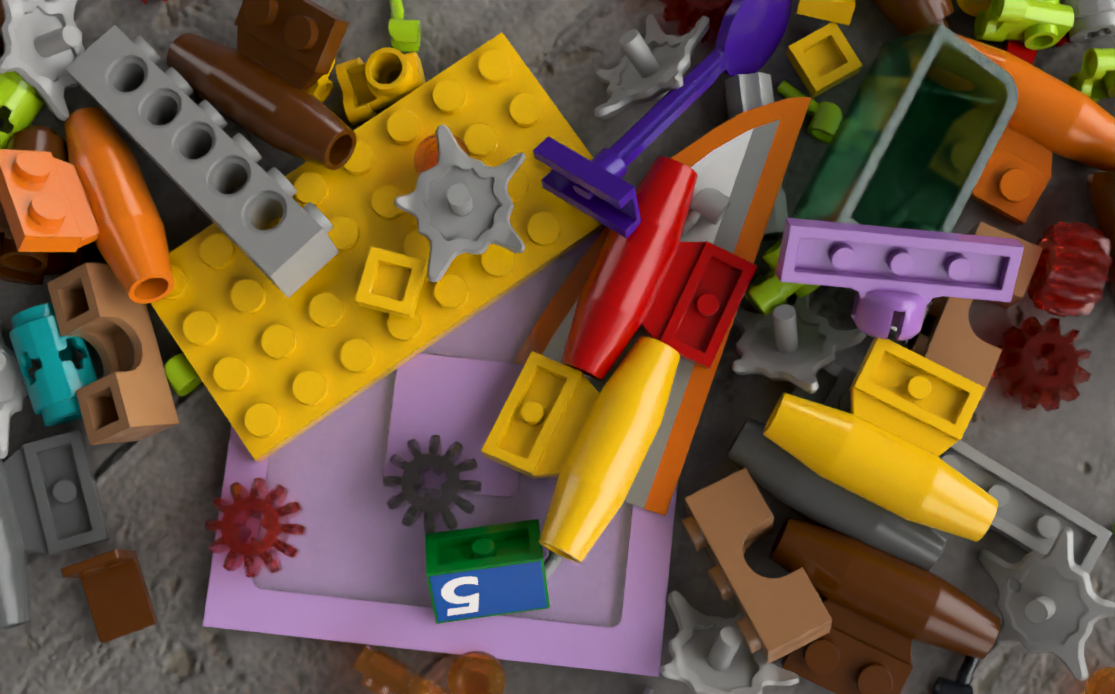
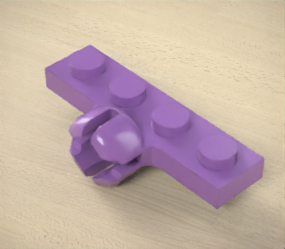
[776,217,1024,340]

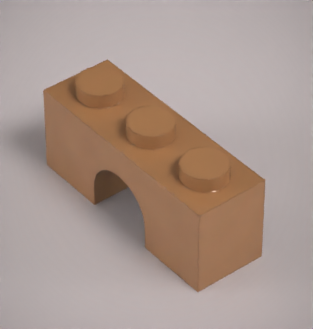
[908,221,1043,402]
[47,263,179,445]
[681,467,832,664]

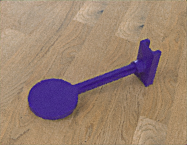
[533,0,792,239]

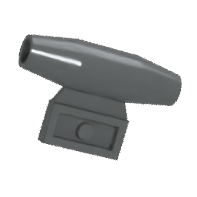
[726,367,949,571]
[0,429,110,631]

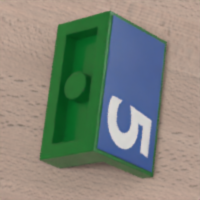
[425,519,550,624]

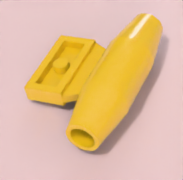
[481,336,680,563]
[763,337,998,542]

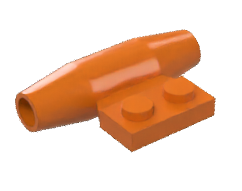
[921,30,1115,225]
[0,107,174,304]

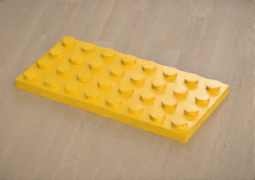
[150,32,605,463]

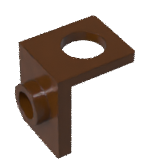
[61,549,158,643]

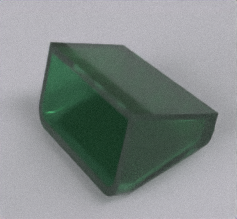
[790,23,1018,233]

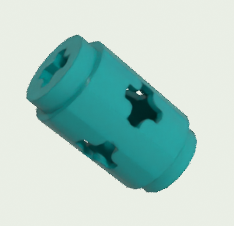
[9,303,98,426]

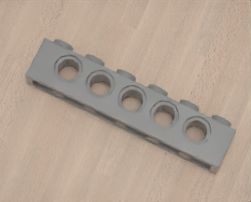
[65,25,339,298]

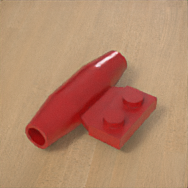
[561,156,757,381]

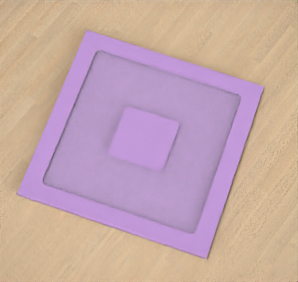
[203,226,678,677]

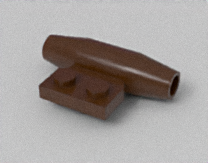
[167,0,357,170]
[769,517,1001,694]

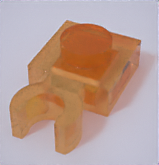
[353,645,453,694]

